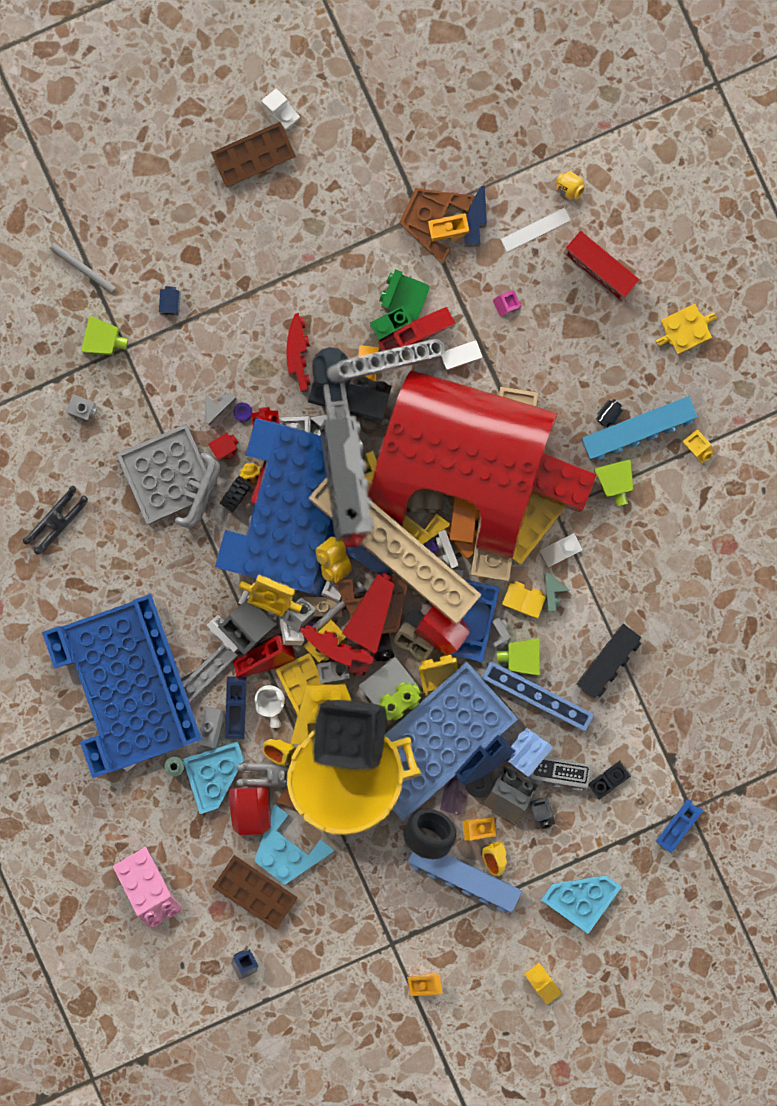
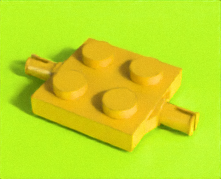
[655,304,717,355]
[239,575,302,617]

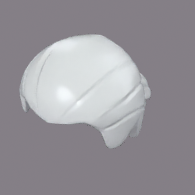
[255,685,285,728]

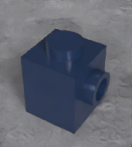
[231,949,258,980]

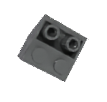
[218,598,277,655]
[483,766,537,824]

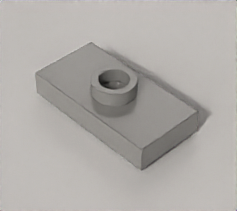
[198,707,225,749]

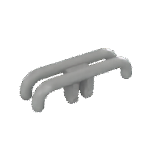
[175,453,220,528]
[237,763,290,787]

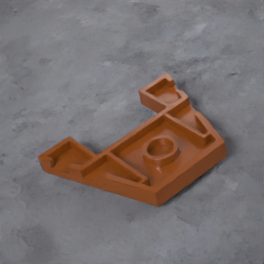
[399,188,475,264]
[335,574,408,634]

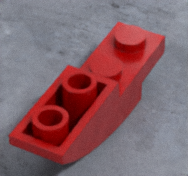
[378,307,456,351]
[286,313,311,392]
[300,625,374,666]

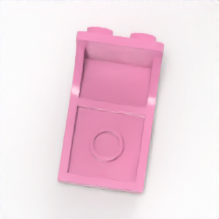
[113,847,182,928]

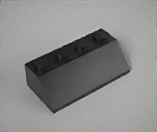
[307,376,392,422]

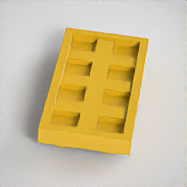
[513,494,566,565]
[276,653,325,734]

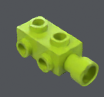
[378,682,422,721]

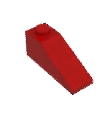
[233,635,295,678]

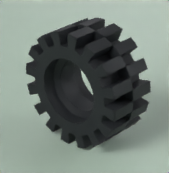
[220,476,252,513]

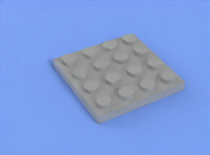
[116,423,217,525]

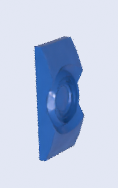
[450,579,500,662]

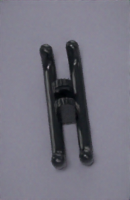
[22,486,88,555]

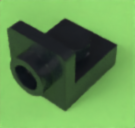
[372,633,395,661]
[529,796,555,829]

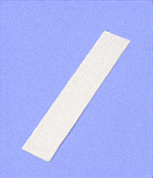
[501,208,571,252]

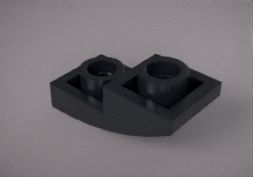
[588,760,632,800]

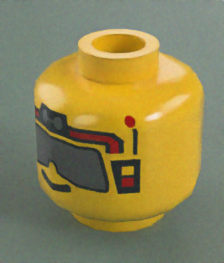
[556,171,585,200]

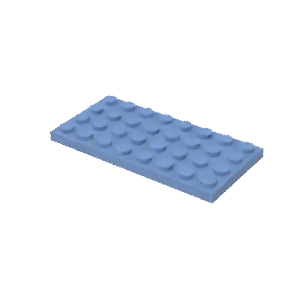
[385,661,518,821]

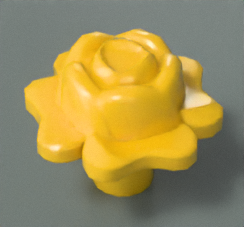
[239,463,262,483]

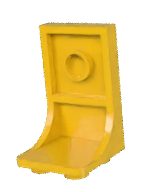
[418,655,458,698]

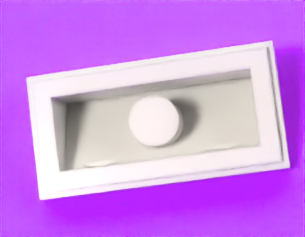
[441,341,483,371]

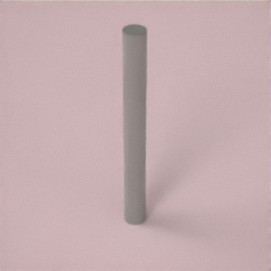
[50,243,116,293]

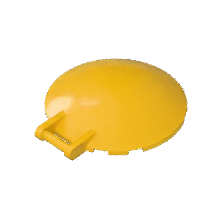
[287,731,421,834]

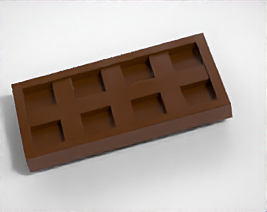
[211,121,296,188]
[213,855,298,930]

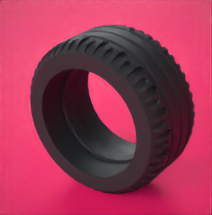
[403,809,457,860]

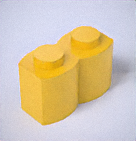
[316,537,352,583]
[501,581,546,619]

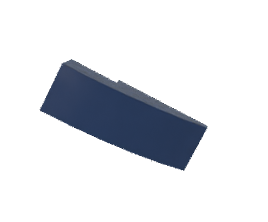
[465,186,487,247]
[225,677,247,739]
[455,735,515,785]

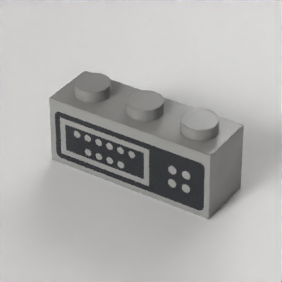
[530,757,591,791]

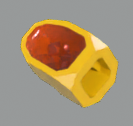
[262,739,296,767]
[482,841,507,876]

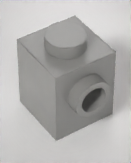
[66,394,97,421]

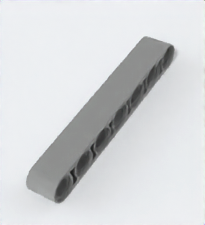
[328,339,444,383]

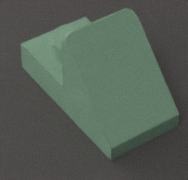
[545,573,570,612]

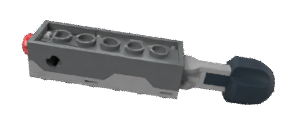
[312,347,374,548]

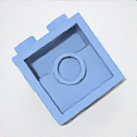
[506,728,553,777]

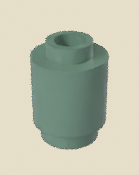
[164,756,185,776]

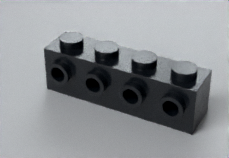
[576,623,642,699]

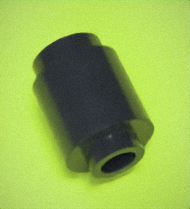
[596,399,623,428]

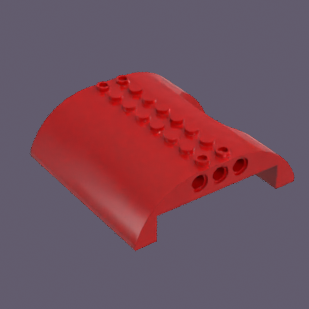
[368,370,558,559]

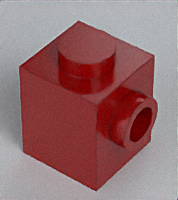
[208,432,239,461]
[349,648,369,676]

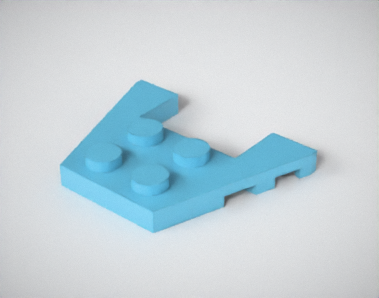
[254,804,334,885]

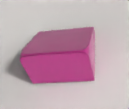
[493,290,521,316]

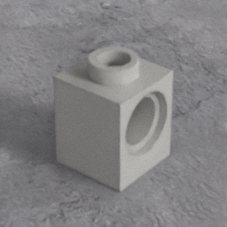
[283,597,316,633]
[317,661,350,683]

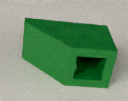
[370,305,413,342]

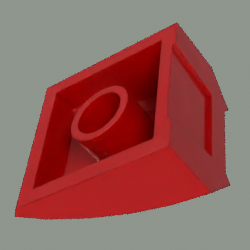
[414,605,470,655]
[229,788,271,835]

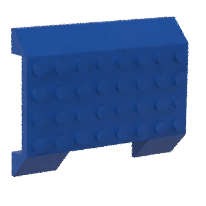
[215,418,364,597]
[42,594,202,778]

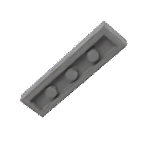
[183,643,239,703]

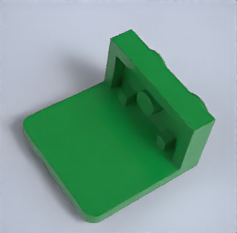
[379,269,430,320]

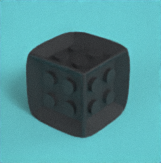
[313,700,386,770]

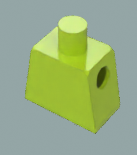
[81,316,128,356]
[594,459,633,507]
[497,638,540,675]

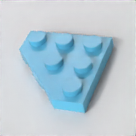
[183,742,244,814]
[541,875,621,934]

